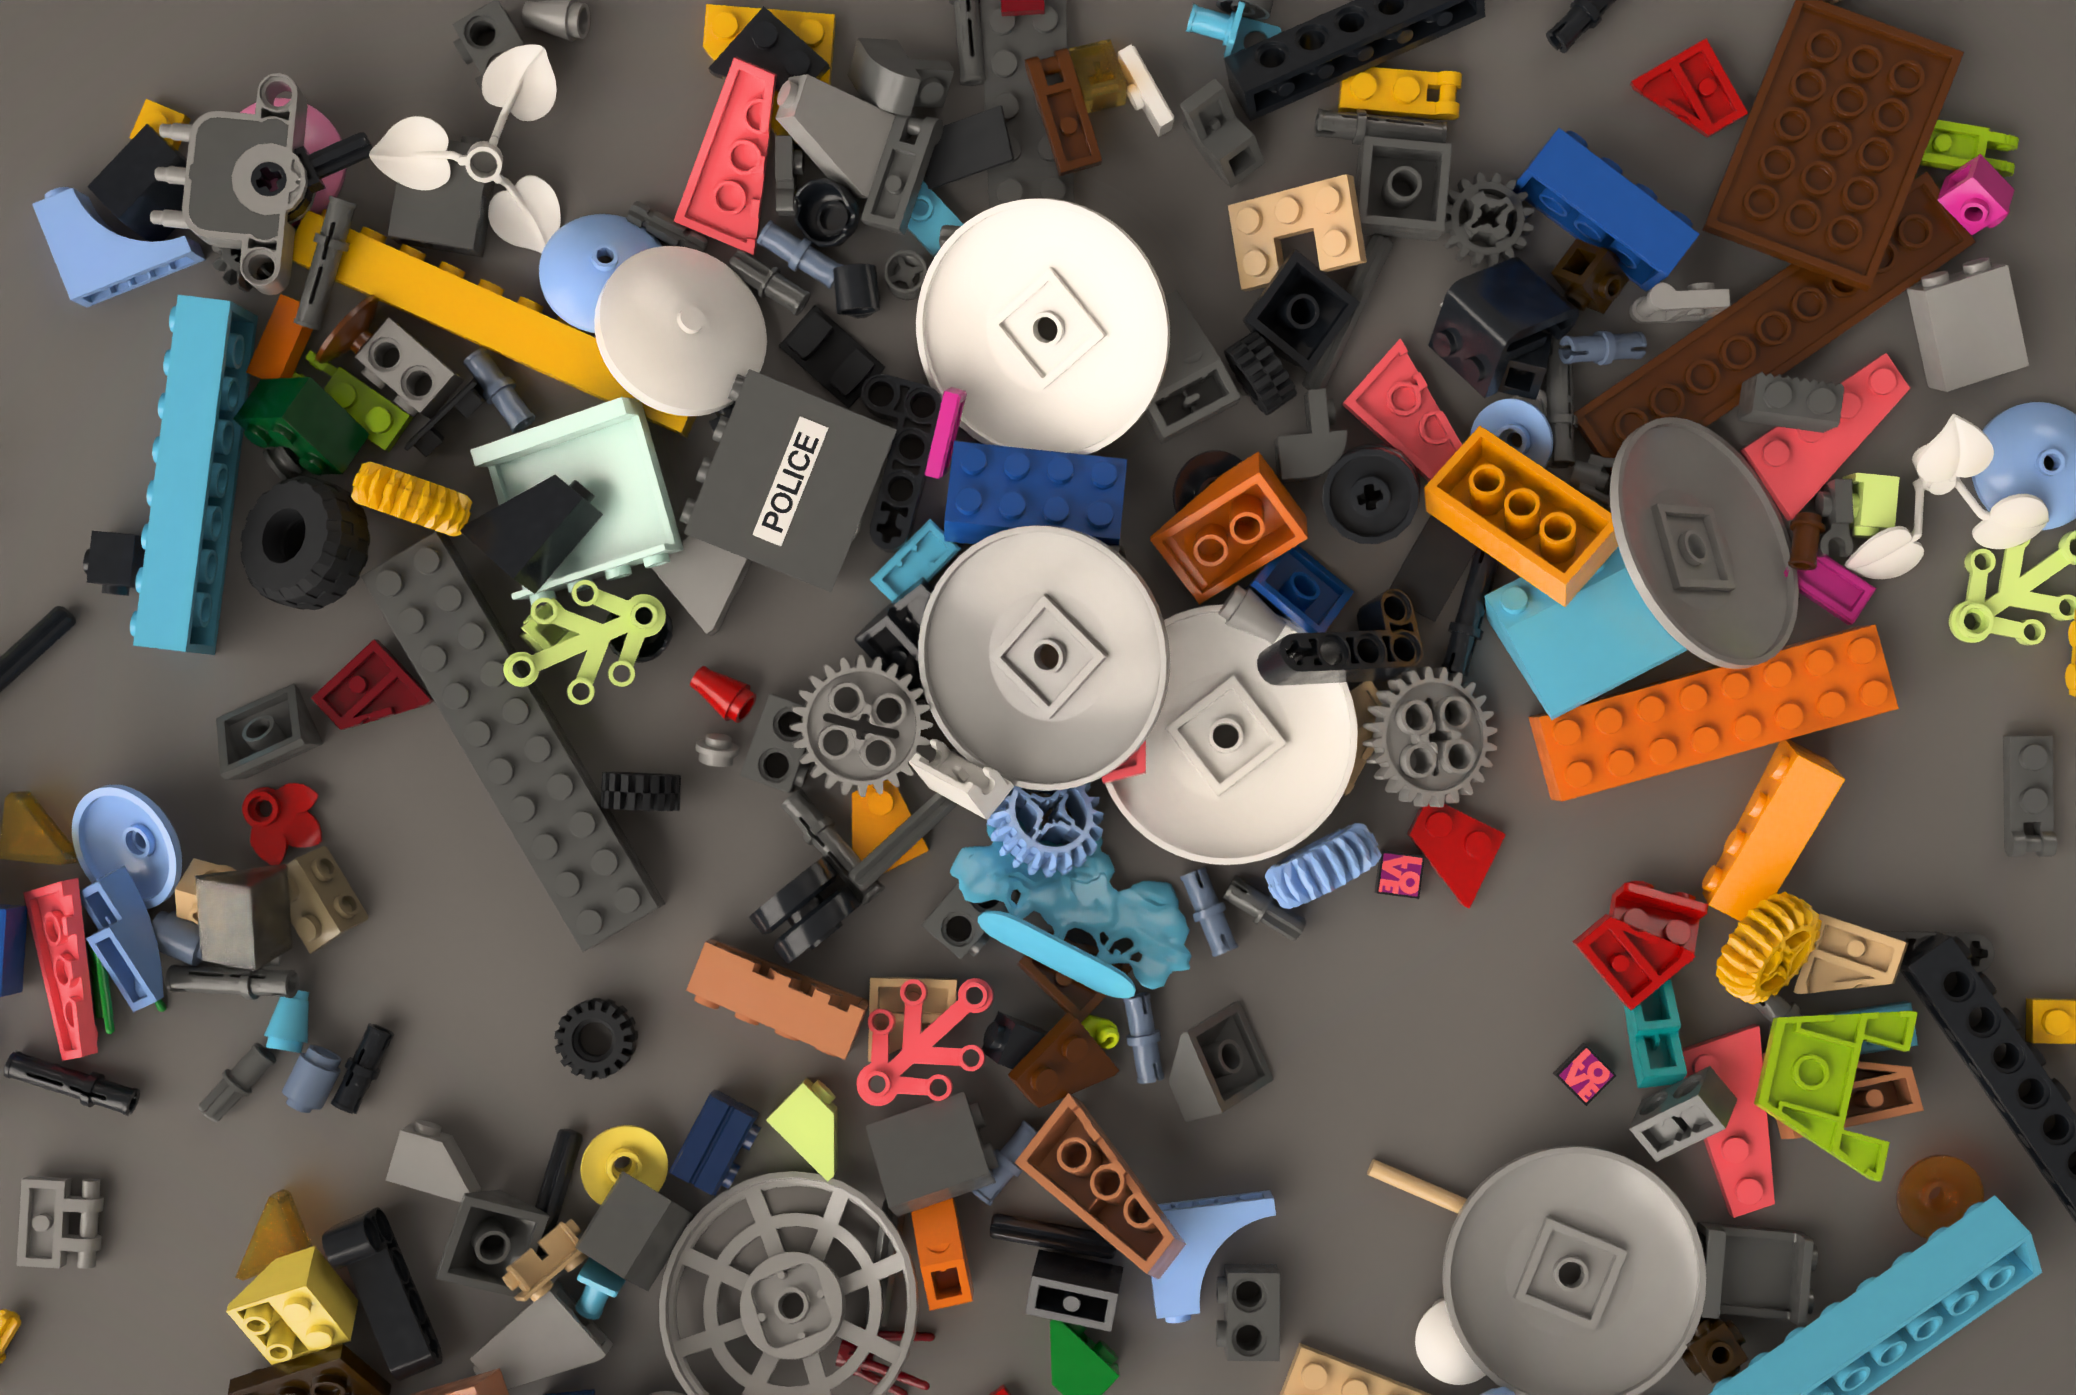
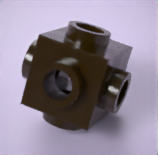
[1551,238,1629,314]
[1681,1317,1749,1384]

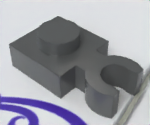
[775,135,805,217]

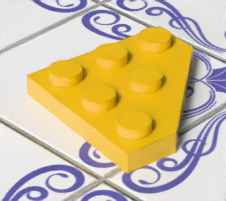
[703,4,836,144]

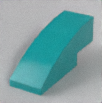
[1624,978,1687,1088]

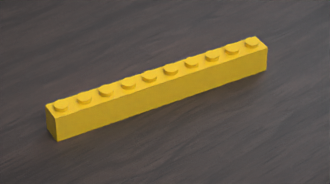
[292,209,697,438]

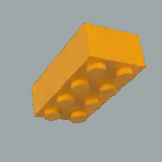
[1424,426,1618,607]

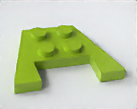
[1754,1011,1918,1182]

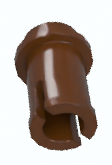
[1788,512,1825,571]

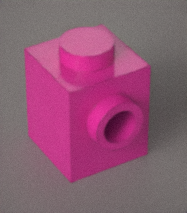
[1938,154,2014,235]

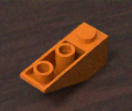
[911,1198,974,1311]

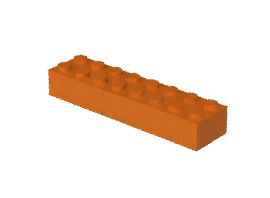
[1528,624,1899,802]

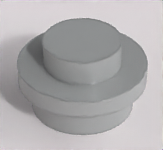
[695,733,739,767]

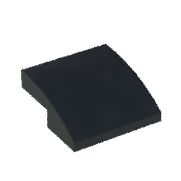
[854,577,934,690]

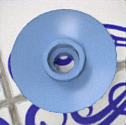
[1470,398,1553,468]

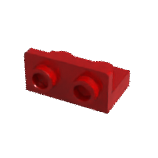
[1609,881,1709,965]

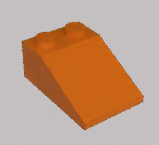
[1150,451,1308,605]

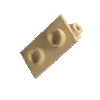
[502,1219,588,1302]

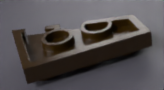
[228,1343,391,1395]

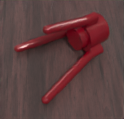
[835,1326,935,1395]

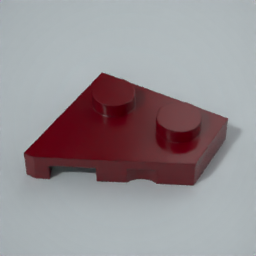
[311,639,434,730]

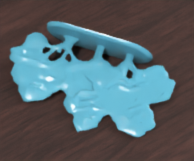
[950,813,1191,999]

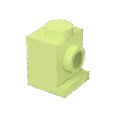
[1842,473,1900,539]
[519,597,579,653]

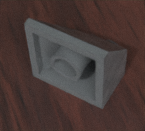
[1169,1001,1274,1122]

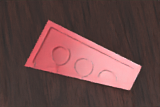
[673,57,777,255]
[1682,1024,1775,1218]

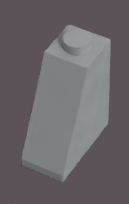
[775,74,895,199]
[652,536,752,636]
[470,1280,614,1389]

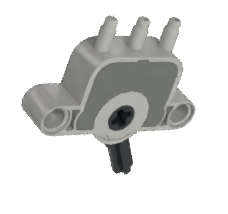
[150,73,373,295]

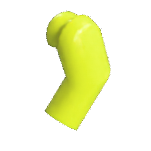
[1081,1014,1120,1049]

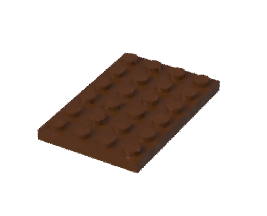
[1702,0,1964,292]

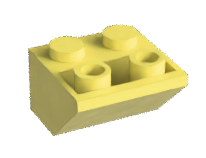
[226,1246,358,1366]

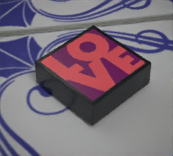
[1375,850,1425,899]
[1553,1043,1617,1106]

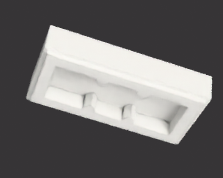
[1117,44,1175,137]

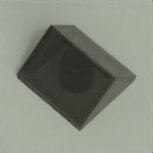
[195,864,292,971]

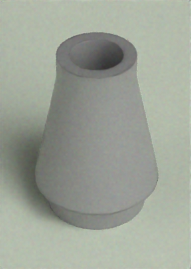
[522,0,590,42]
[1218,585,1287,644]

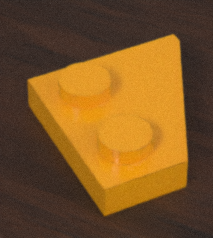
[852,780,929,874]

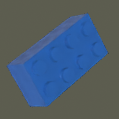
[1513,128,1700,292]
[944,441,1127,545]

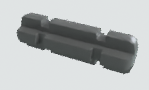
[626,201,708,253]

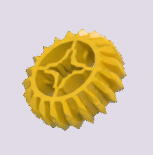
[351,461,472,537]
[1716,892,1822,1005]

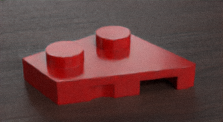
[1630,38,1748,138]
[1407,804,1506,909]
[1572,914,1696,1011]

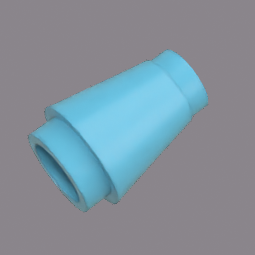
[264,990,310,1053]

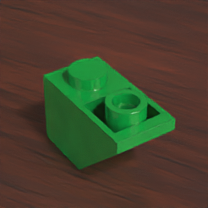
[1050,1319,1120,1395]

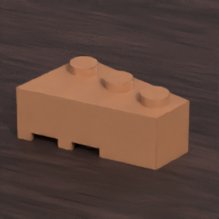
[1762,1053,1924,1139]

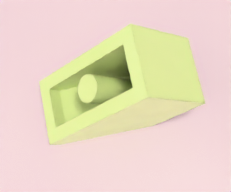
[766,1078,838,1182]

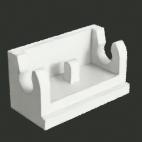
[909,739,1014,820]

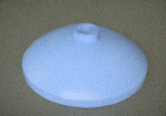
[539,214,662,333]
[1972,402,2076,531]
[72,784,182,909]

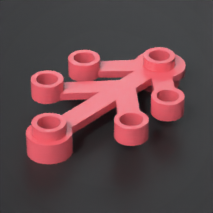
[857,978,994,1106]

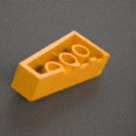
[1702,739,1845,922]

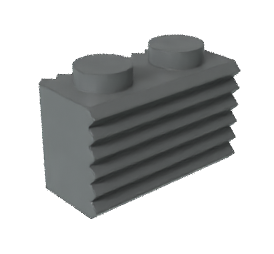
[1737,372,1844,433]

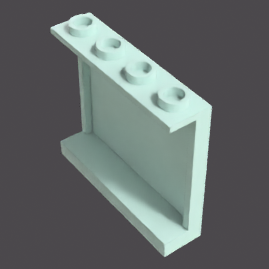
[470,397,684,605]

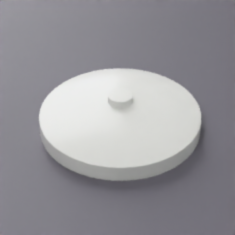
[594,246,767,416]

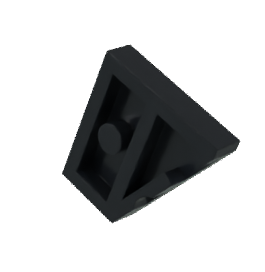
[708,6,830,92]

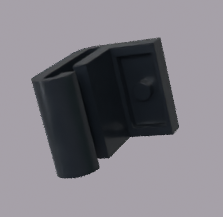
[1428,257,1579,398]

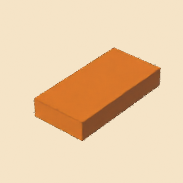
[246,294,313,379]

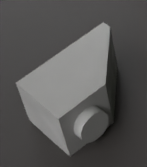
[385,1120,481,1202]

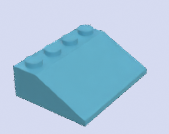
[1484,547,1687,720]

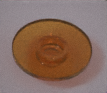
[1896,1155,1984,1239]

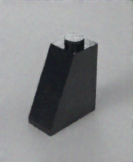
[460,474,603,594]

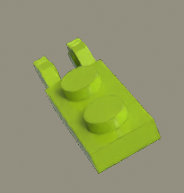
[1920,120,2019,177]
[292,350,414,452]

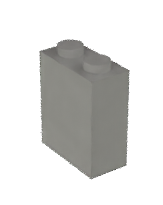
[1907,258,2029,392]

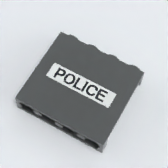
[679,369,897,592]

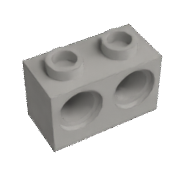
[355,318,464,419]

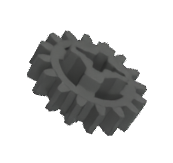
[1443,172,1534,268]

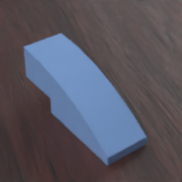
[80,866,164,1012]

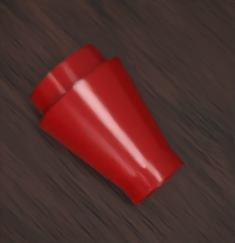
[690,666,757,723]

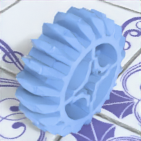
[986,782,1104,878]
[1265,823,1382,909]

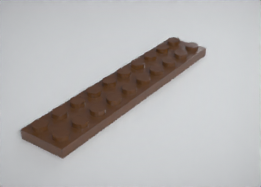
[1574,172,1976,477]

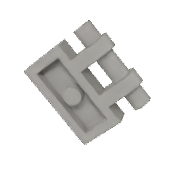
[17,1176,104,1269]

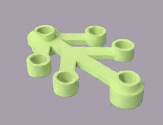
[1949,530,2076,645]
[503,580,666,705]

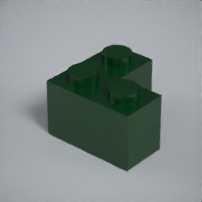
[233,377,370,476]

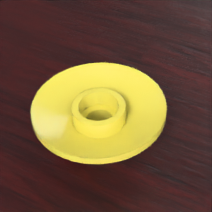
[580,1125,668,1205]

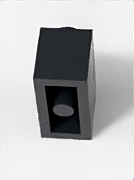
[1025,1249,1124,1332]

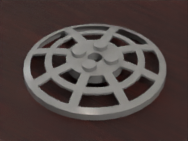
[659,1171,919,1395]

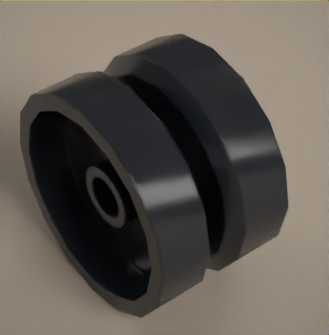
[1322,443,1421,544]
[749,856,862,965]

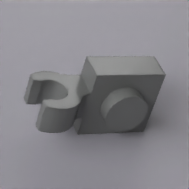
[1816,479,1853,557]

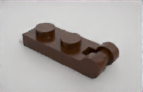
[1025,48,1102,176]

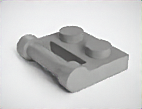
[1629,282,1730,324]

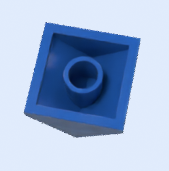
[1245,545,1354,633]

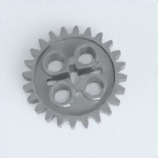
[790,655,933,797]
[1363,667,1498,807]

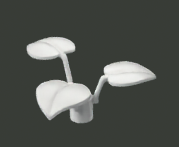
[369,44,561,253]
[1843,414,2049,579]

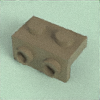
[266,846,368,954]

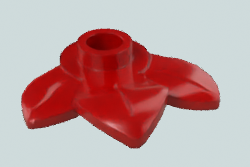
[242,783,322,867]

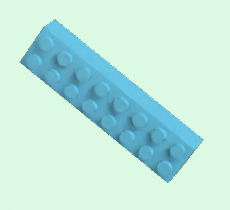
[130,295,258,655]
[1709,1195,2042,1395]

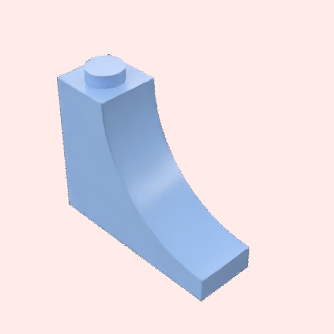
[32,187,206,308]
[1151,1190,1276,1323]

